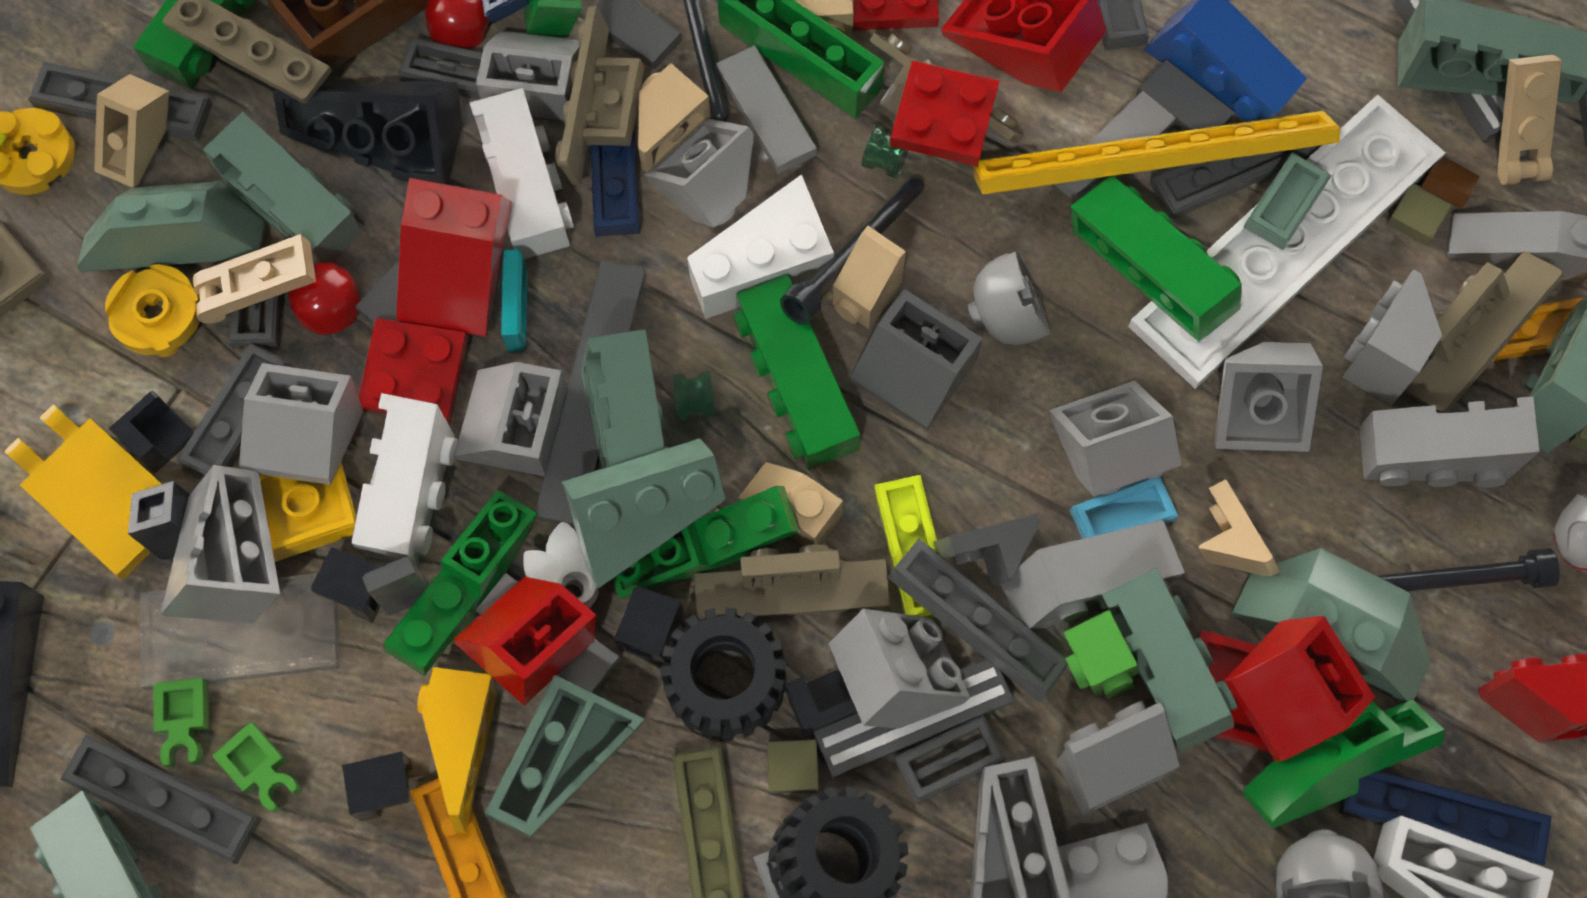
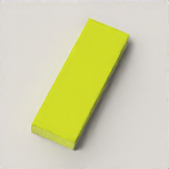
[874,475,937,618]

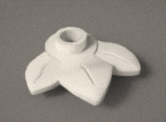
[523,522,610,609]

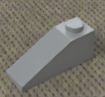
[1446,211,1587,284]

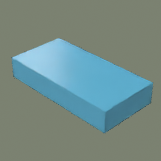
[1070,477,1178,539]

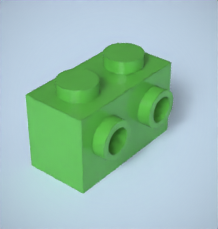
[1063,610,1140,700]

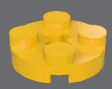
[0,108,76,195]
[105,264,200,357]

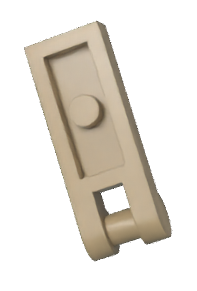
[1498,55,1562,185]
[193,234,316,324]

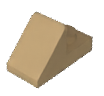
[1198,479,1280,576]

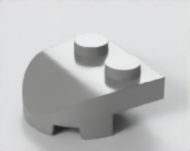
[1057,823,1168,898]

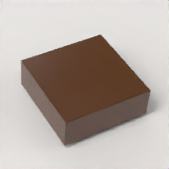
[1421,157,1480,208]

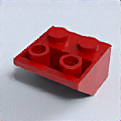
[454,576,596,706]
[1224,616,1375,761]
[1478,654,1587,742]

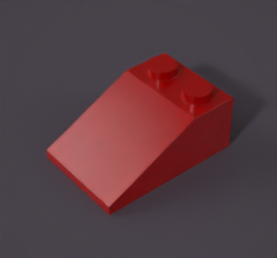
[941,0,1107,93]
[396,178,512,337]

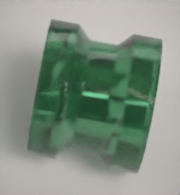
[862,125,908,179]
[673,371,715,421]

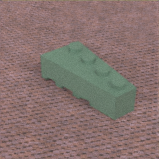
[1398,0,1587,103]

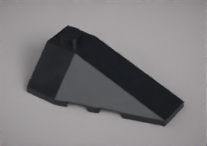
[273,81,463,183]
[0,581,44,787]

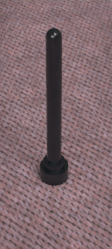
[683,0,728,122]
[780,178,924,325]
[1376,548,1560,592]

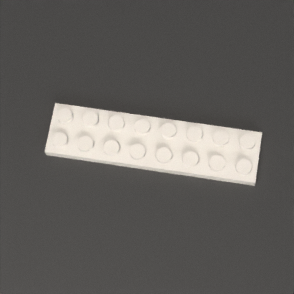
[1128,95,1446,389]

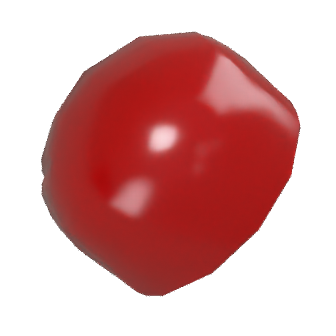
[425,0,491,50]
[288,261,361,335]

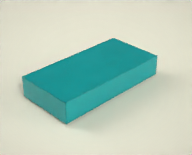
[501,249,528,352]

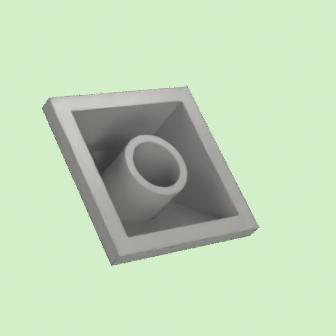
[644,118,754,228]
[1214,342,1323,452]

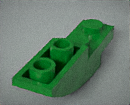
[612,485,800,599]
[383,489,537,676]
[1243,699,1445,829]

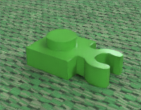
[153,678,209,768]
[212,722,302,814]

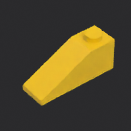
[417,667,497,833]

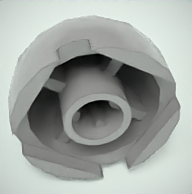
[968,251,1050,346]
[1276,830,1383,898]

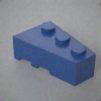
[1143,0,1307,122]

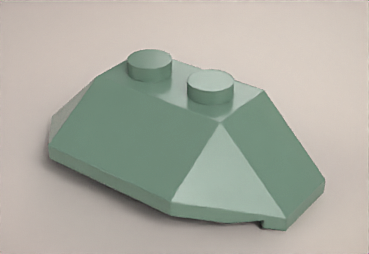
[77,181,266,272]
[1230,548,1431,703]

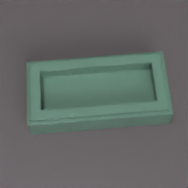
[1244,152,1332,250]

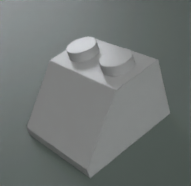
[1049,381,1182,497]

